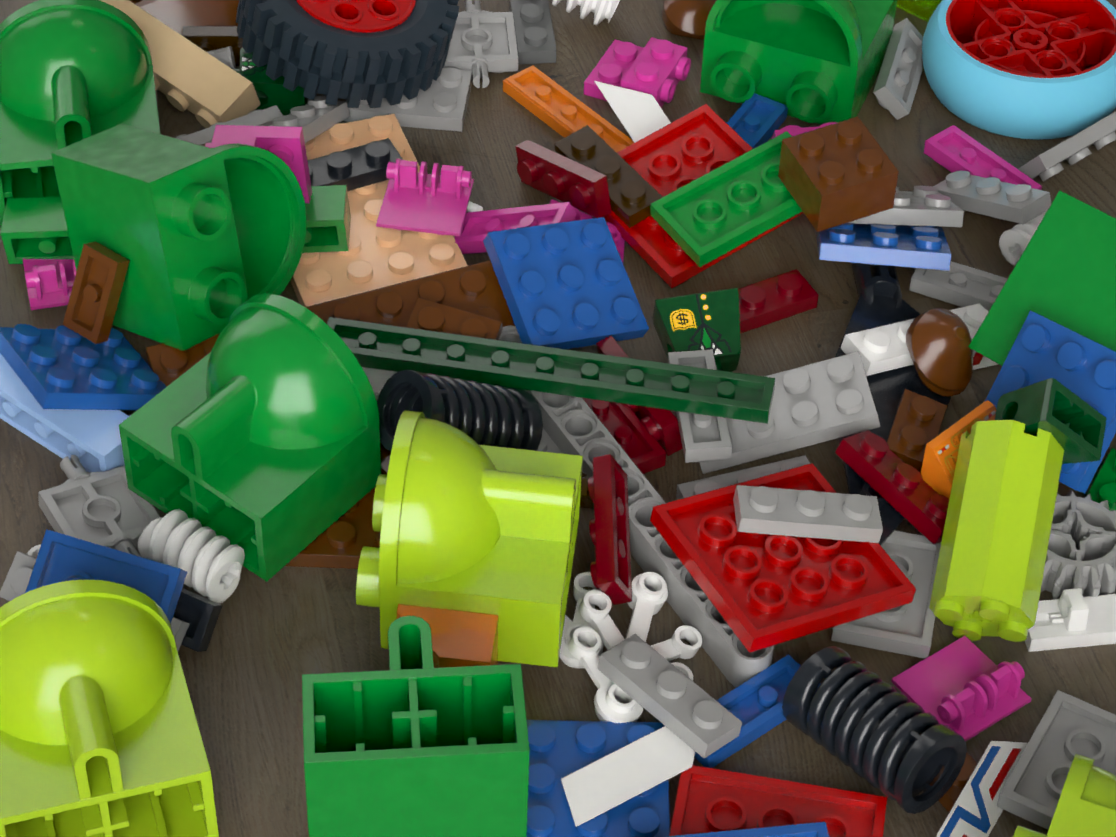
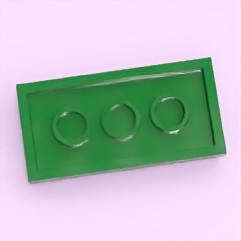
[650,131,802,267]

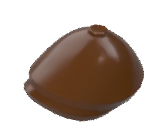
[662,0,716,40]
[906,308,973,396]

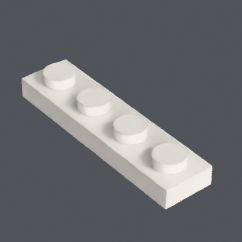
[840,303,989,376]

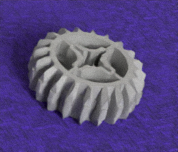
[1040,489,1116,599]

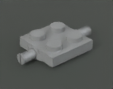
[444,0,518,88]
[38,455,160,557]

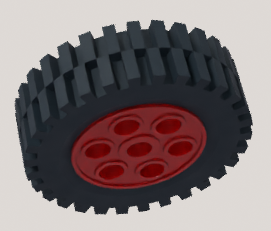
[236,0,459,108]

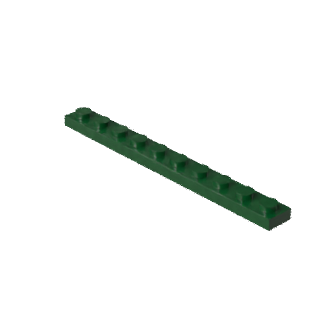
[327,317,775,424]

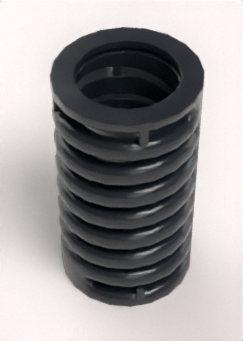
[377,370,543,452]
[782,646,967,814]

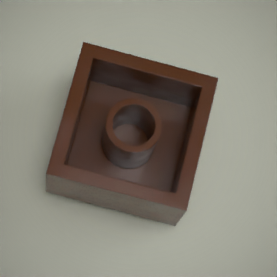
[778,117,899,232]

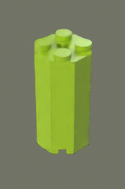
[929,420,1064,642]

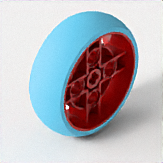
[922,0,1116,140]

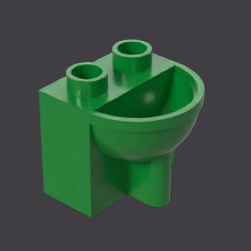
[0,0,161,230]
[700,0,898,125]
[51,123,307,351]
[968,190,1116,366]
[119,293,381,582]
[302,616,530,837]

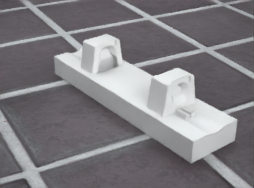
[1025,588,1116,652]

